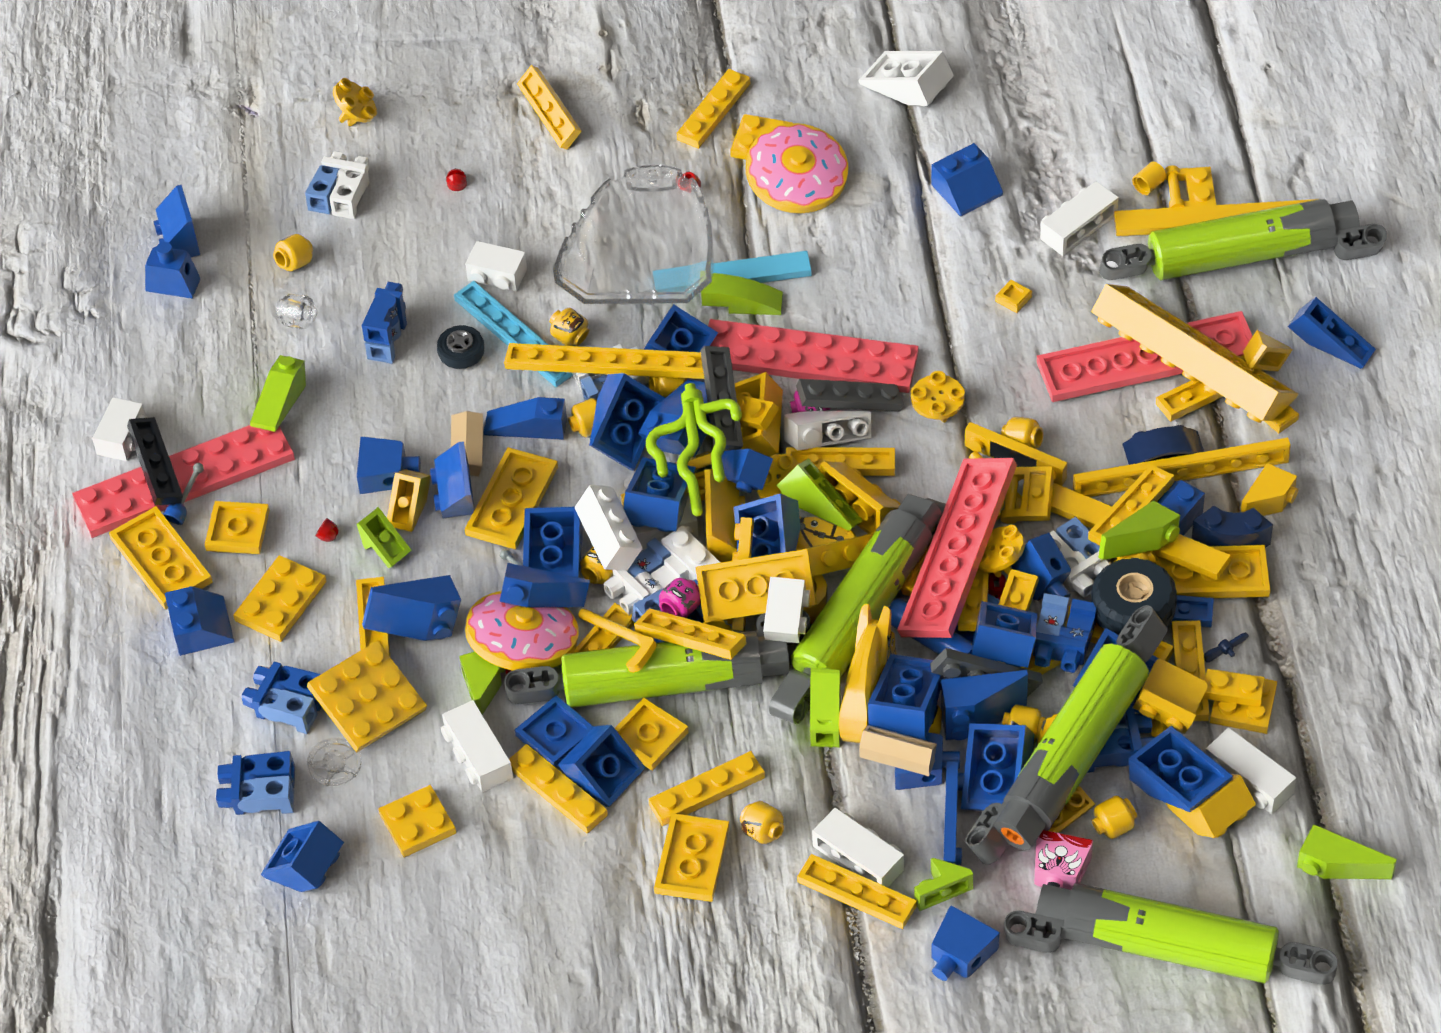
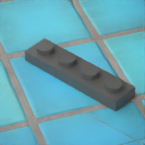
[700,346,743,450]
[796,379,904,412]
[930,648,1043,697]

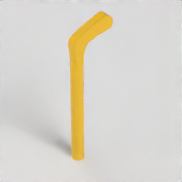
[578,608,657,673]

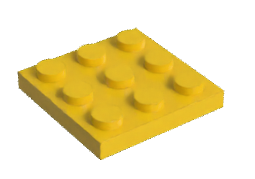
[307,640,427,753]

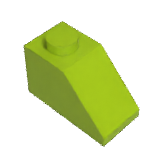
[459,651,505,715]

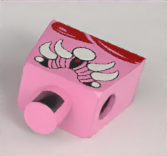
[1034,830,1093,890]

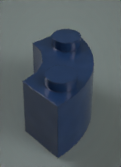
[1122,425,1204,465]
[1192,506,1273,548]

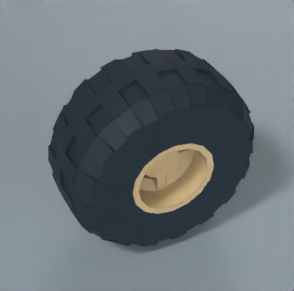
[1091,558,1177,635]

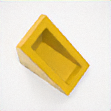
[1243,330,1293,372]

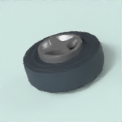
[437,325,484,369]

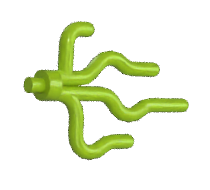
[646,383,742,517]

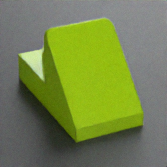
[357,507,412,568]
[914,858,973,911]

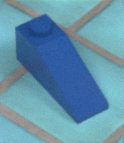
[1287,297,1376,369]
[484,397,567,440]
[722,449,773,493]
[499,563,590,607]

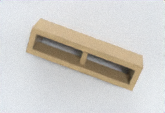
[451,411,483,477]
[859,725,937,776]

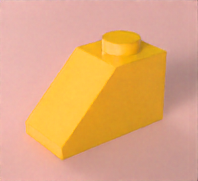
[1241,463,1299,516]
[387,469,431,532]

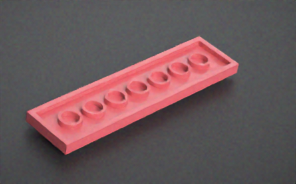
[1037,311,1253,402]
[708,319,918,393]
[72,425,295,538]
[897,458,1017,638]

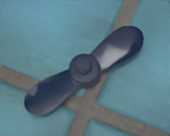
[1204,632,1249,663]

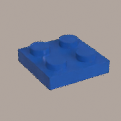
[514,695,594,767]

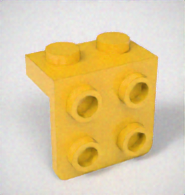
[1133,659,1208,734]

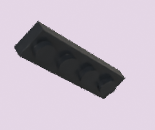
[127,417,183,506]

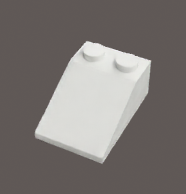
[859,51,954,106]

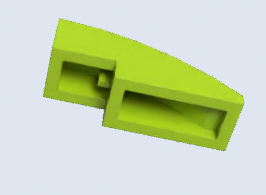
[701,272,783,315]

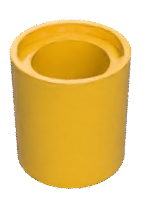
[1132,162,1167,195]

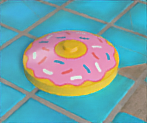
[745,123,848,213]
[465,591,579,670]

